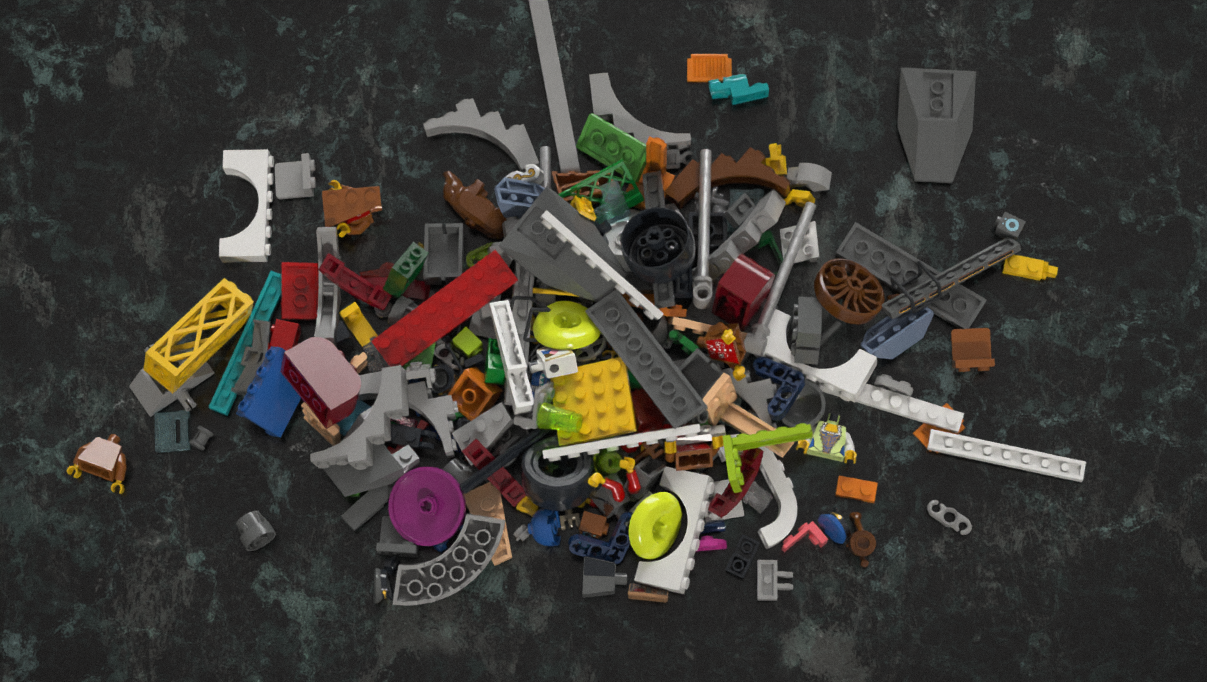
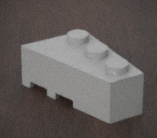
[452,402,514,468]

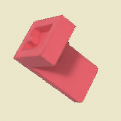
[782,521,828,552]

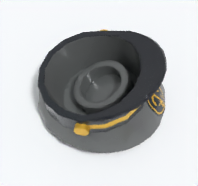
[424,365,459,398]
[373,568,394,604]

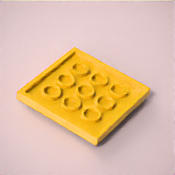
[550,357,637,447]

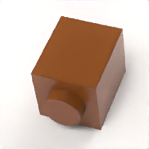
[579,511,610,540]

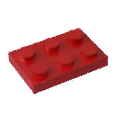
[281,262,319,320]

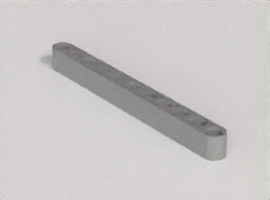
[529,0,580,173]

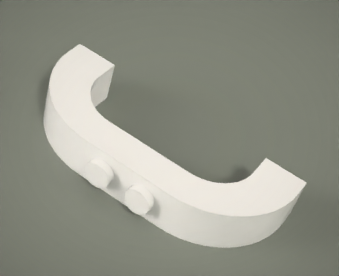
[717,434,797,550]

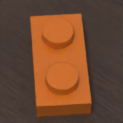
[835,476,878,503]

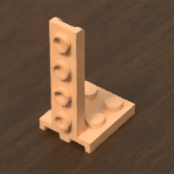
[301,352,368,446]
[702,373,794,458]

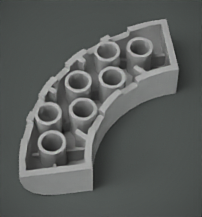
[392,514,506,606]

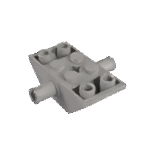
[129,344,214,417]

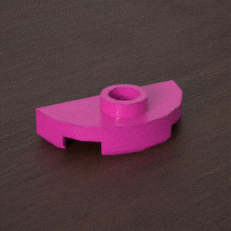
[697,536,727,551]

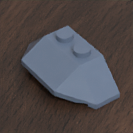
[494,177,545,219]
[860,303,934,359]

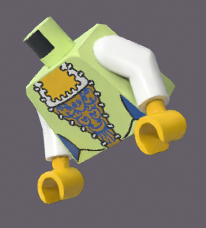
[796,413,857,464]

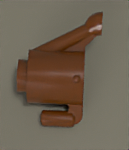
[846,512,876,567]

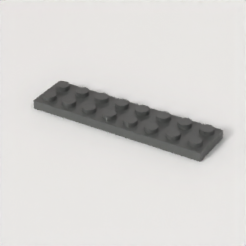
[835,222,987,329]
[585,290,708,429]

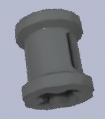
[189,426,214,451]

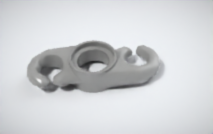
[434,340,465,370]
[927,500,972,535]

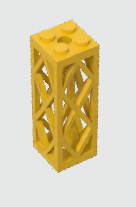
[143,278,254,394]

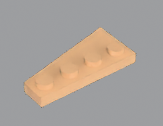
[666,316,748,340]
[464,482,512,566]

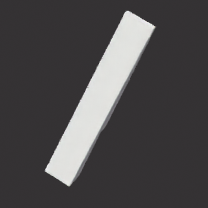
[489,300,534,415]

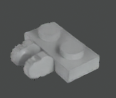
[757,560,793,601]

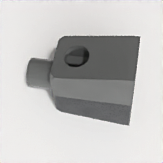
[582,557,627,598]

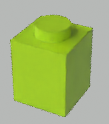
[452,327,483,359]

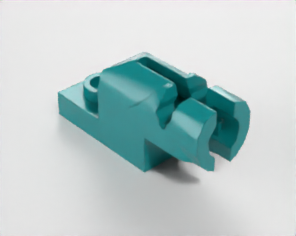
[708,74,769,105]

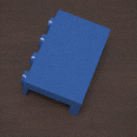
[236,346,301,438]

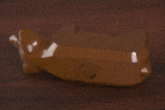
[443,171,506,240]

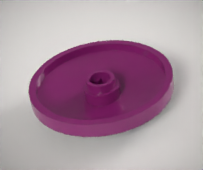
[388,467,466,546]

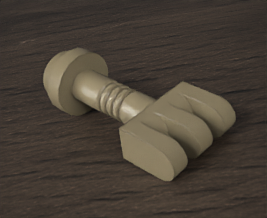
[560,509,580,530]

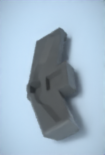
[231,319,271,395]

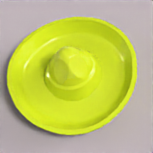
[533,301,601,350]
[629,492,682,559]

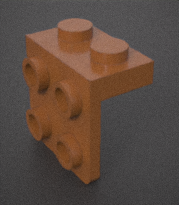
[951,328,995,372]

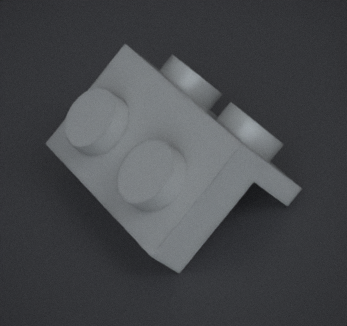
[406,362,436,388]

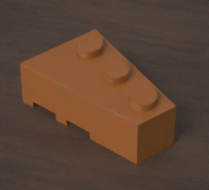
[551,171,617,205]
[322,186,381,227]

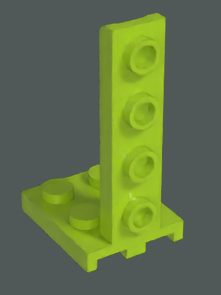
[723,423,813,493]

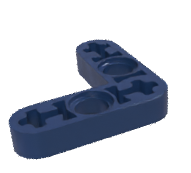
[753,357,805,421]
[568,512,633,564]

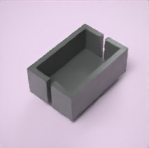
[423,223,464,285]
[791,296,822,365]
[678,348,725,399]

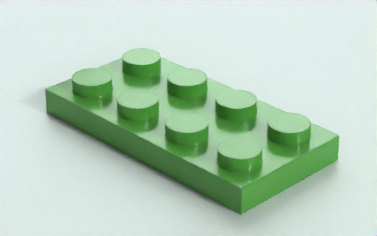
[576,113,646,182]

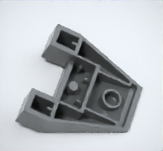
[323,406,421,497]

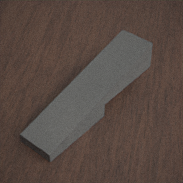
[341,483,395,531]

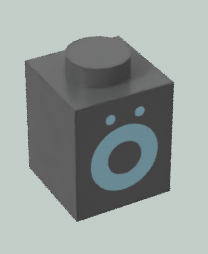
[994,212,1026,241]

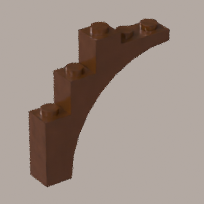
[664,147,791,210]

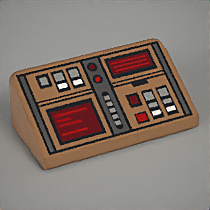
[628,584,669,603]

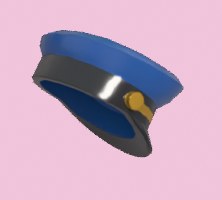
[818,507,851,544]

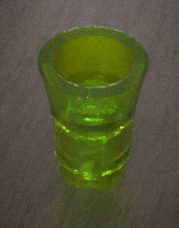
[537,402,583,433]
[593,449,622,476]

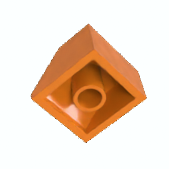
[448,367,503,421]

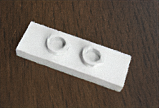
[667,425,726,445]

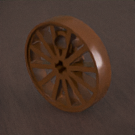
[814,259,885,324]

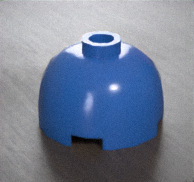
[528,508,561,546]

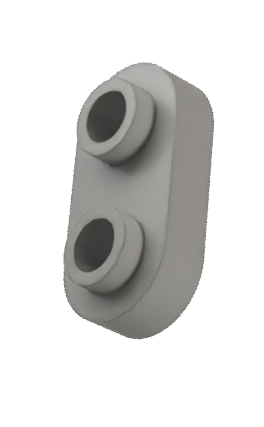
[874,374,913,397]

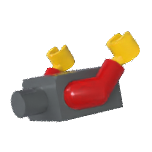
[620,444,666,502]
[577,472,630,520]

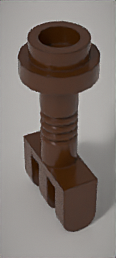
[625,441,665,472]

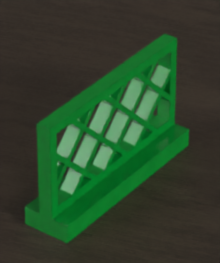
[558,159,644,224]

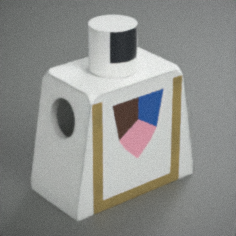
[528,346,578,378]

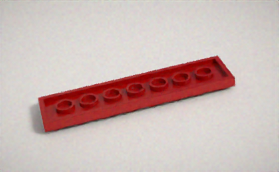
[371,249,519,367]

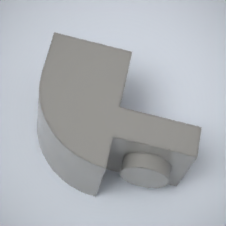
[787,163,832,192]

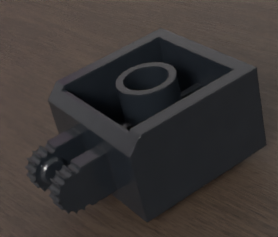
[688,212,727,256]

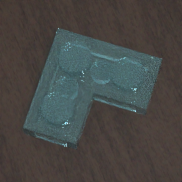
[594,179,631,224]

